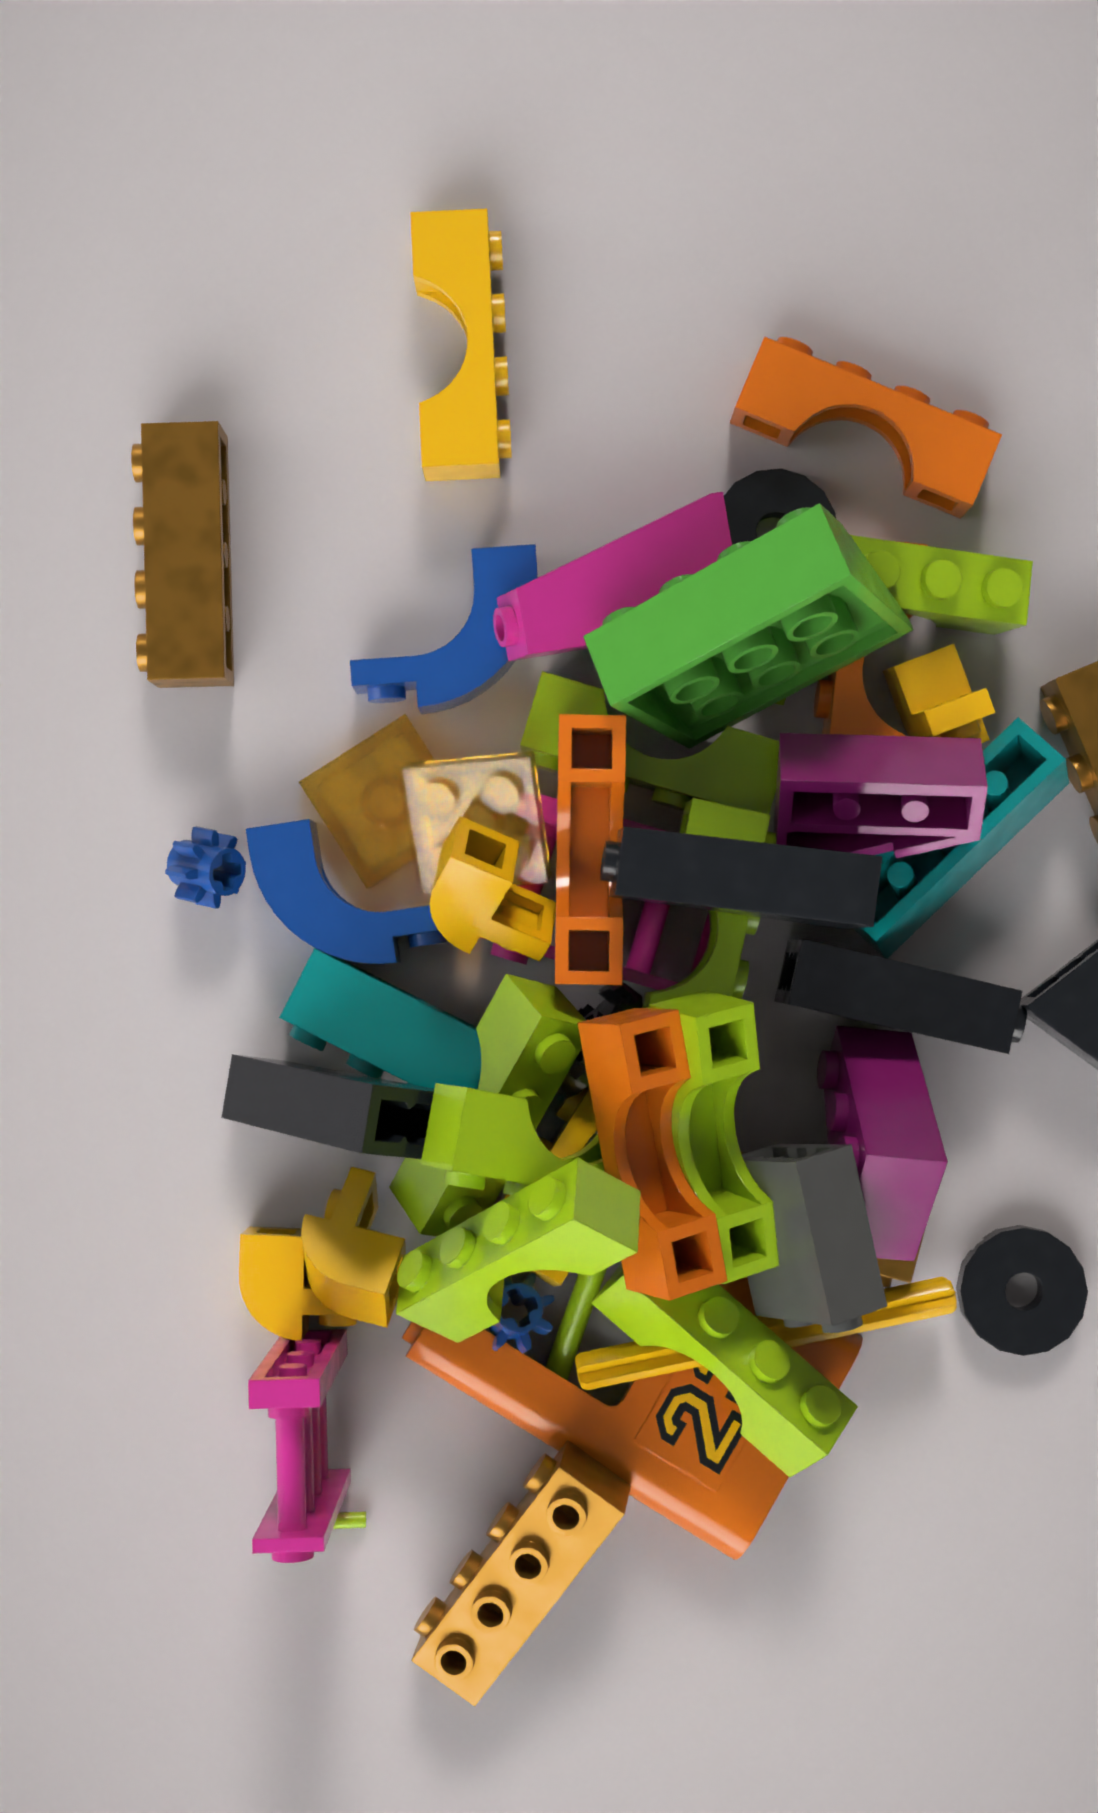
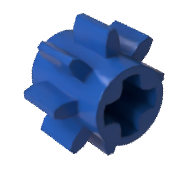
[165,826,246,909]
[489,1273,555,1354]

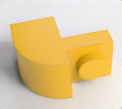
[883,644,996,743]
[430,816,556,962]
[301,1167,406,1328]
[239,1226,357,1341]

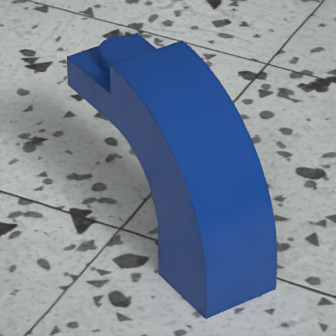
[350,544,538,714]
[246,819,447,964]

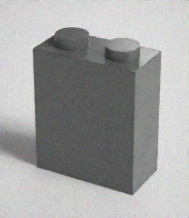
[742,1144,887,1333]

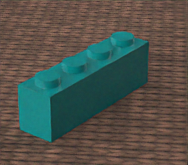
[853,717,1069,959]
[279,948,481,1089]

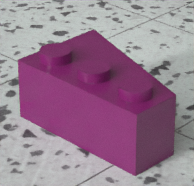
[773,733,988,859]
[817,1026,948,1261]

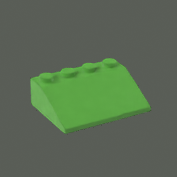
[583,503,914,749]

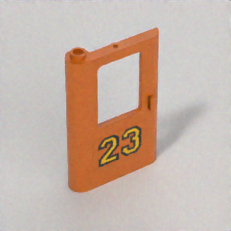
[402,1137,863,1560]

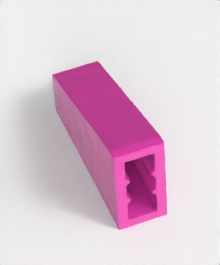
[493,492,732,662]

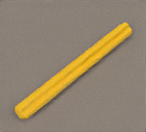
[575,1277,957,1390]

